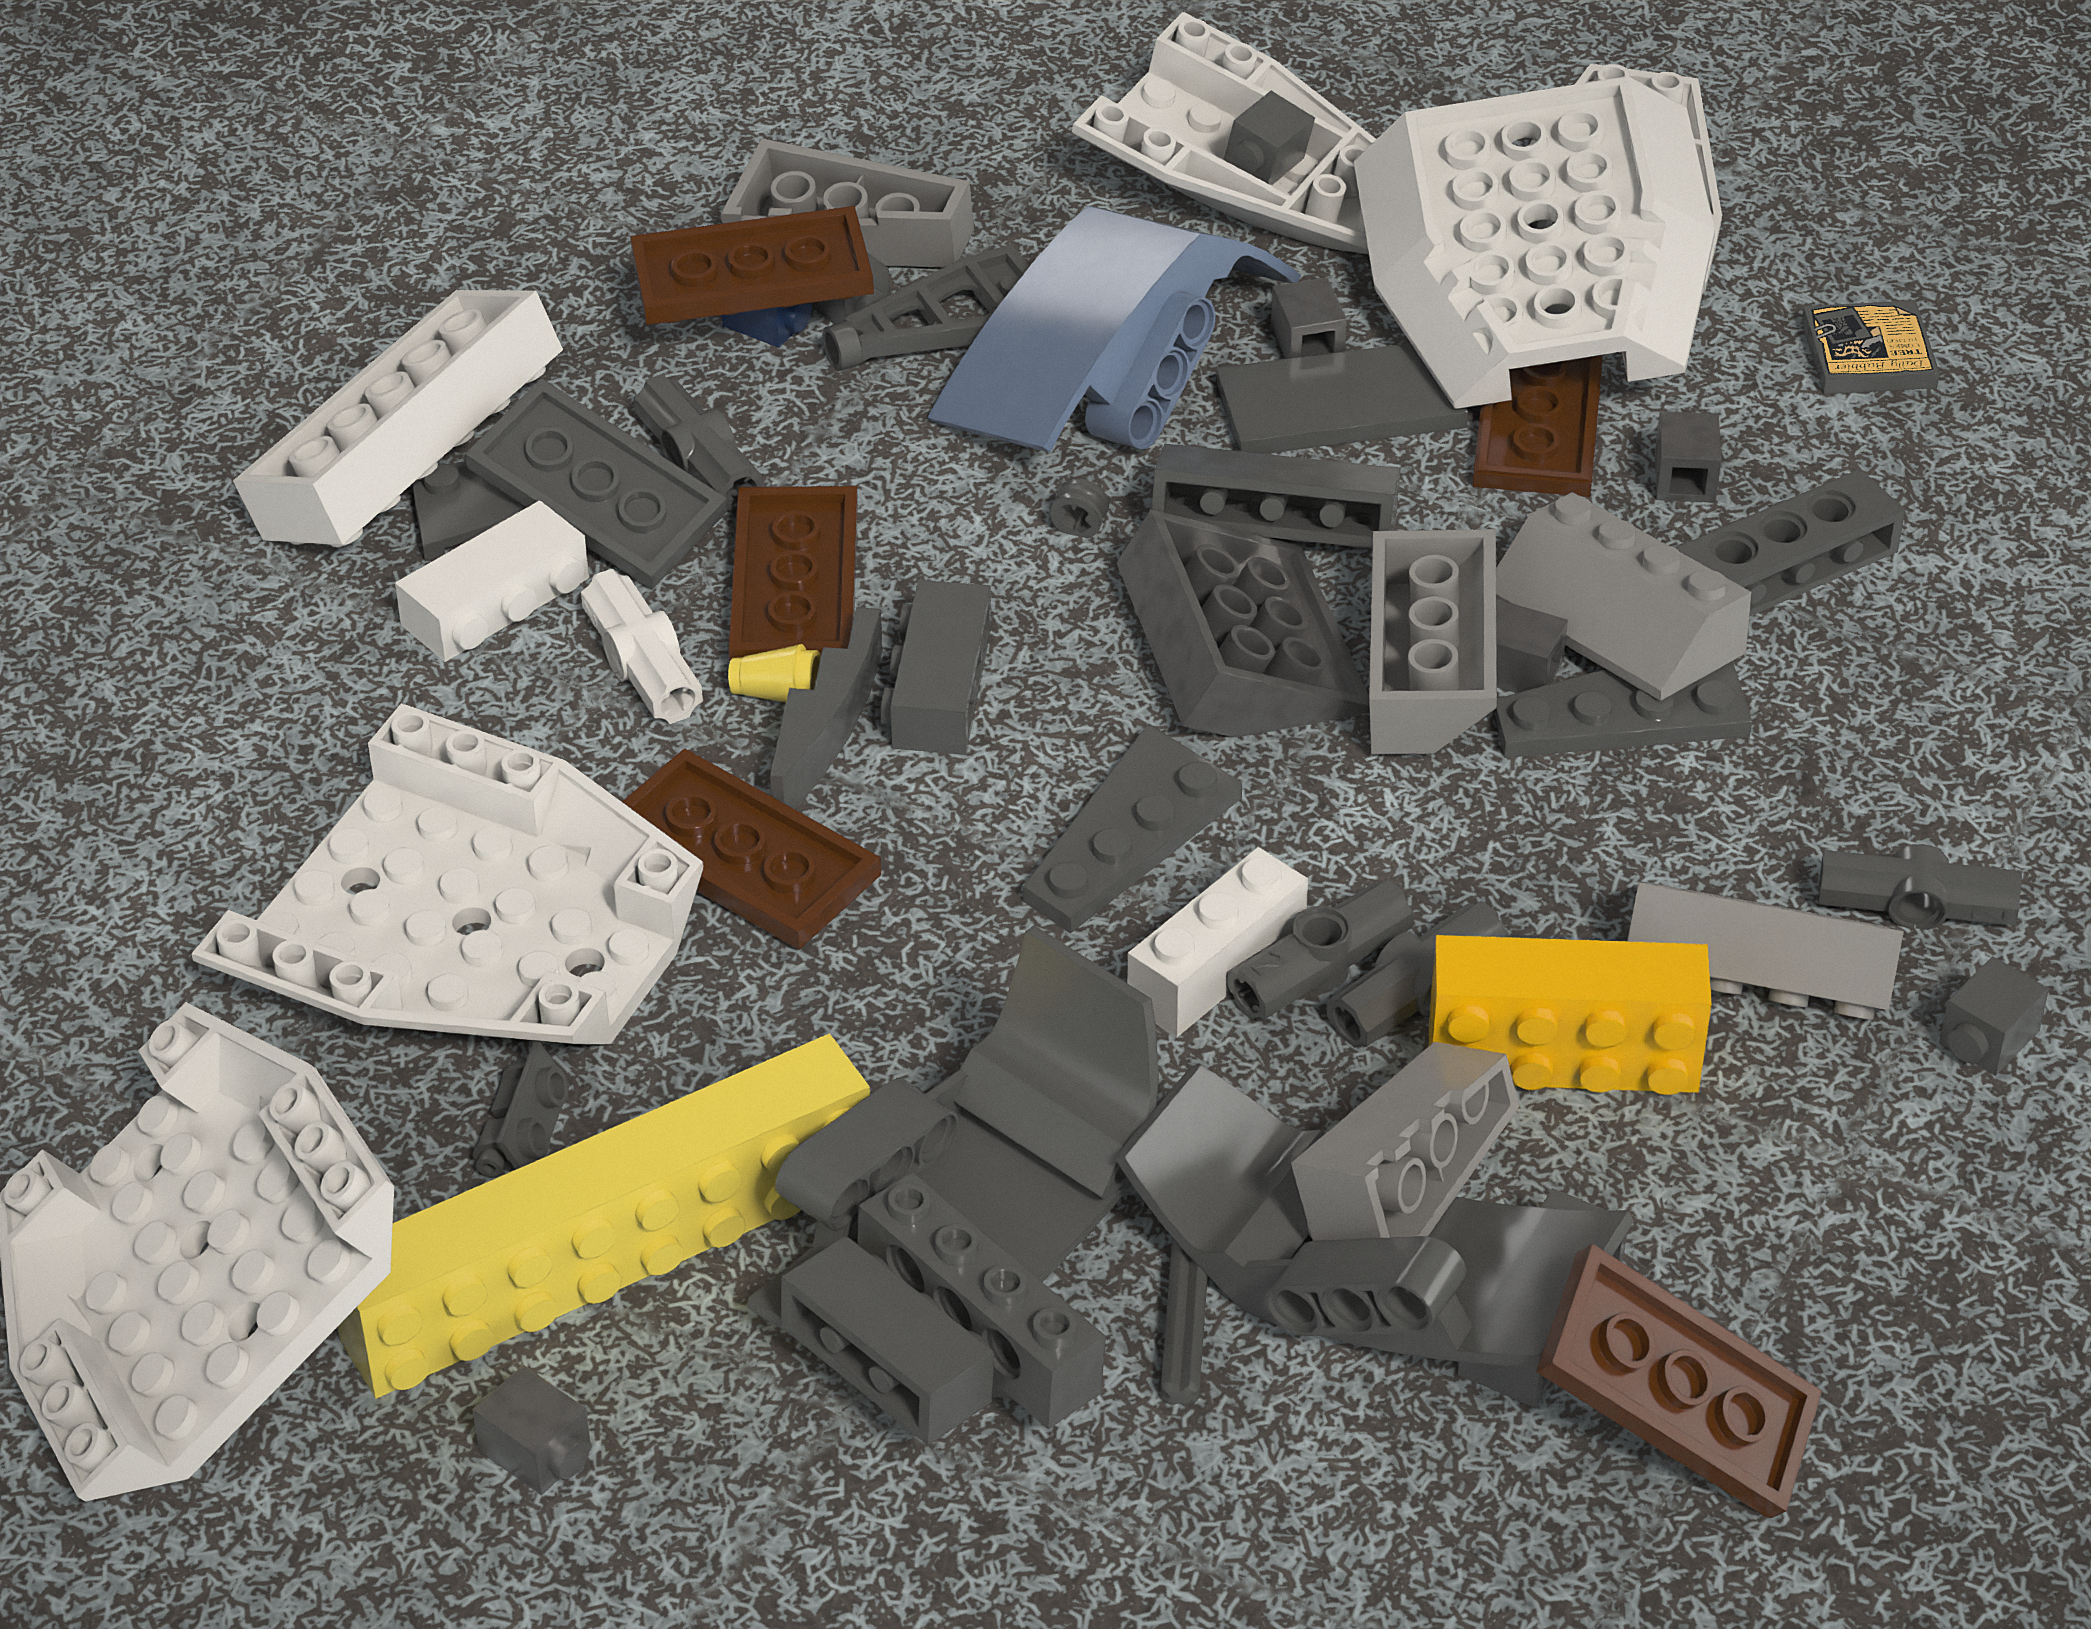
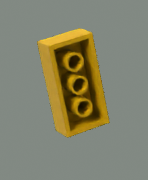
[1429,935,1712,1095]

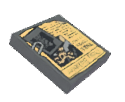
[1801,300,1940,394]

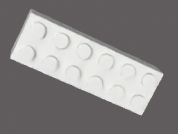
[233,290,563,547]

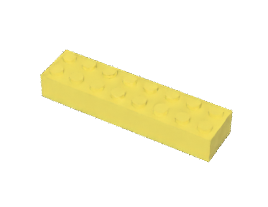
[338,1033,870,1399]

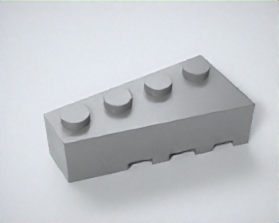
[721,139,974,267]

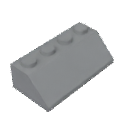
[1496,492,1751,701]
[1369,529,1497,754]
[1628,882,1904,1020]

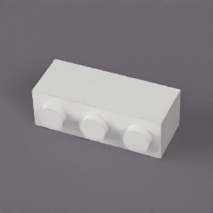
[395,500,589,662]
[1127,847,1308,1038]

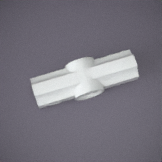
[581,569,703,724]

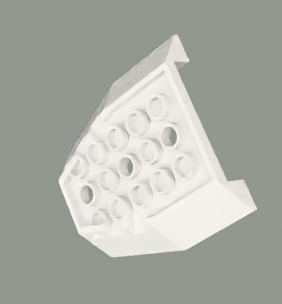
[1354,76,1715,409]
[192,703,703,1044]
[0,1002,394,1501]

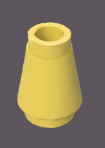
[728,644,821,703]

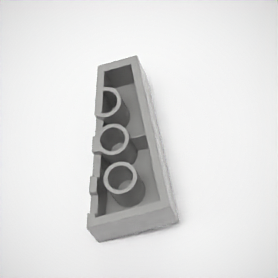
[1291,1042,1519,1241]

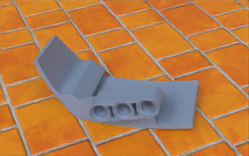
[927,206,1301,453]

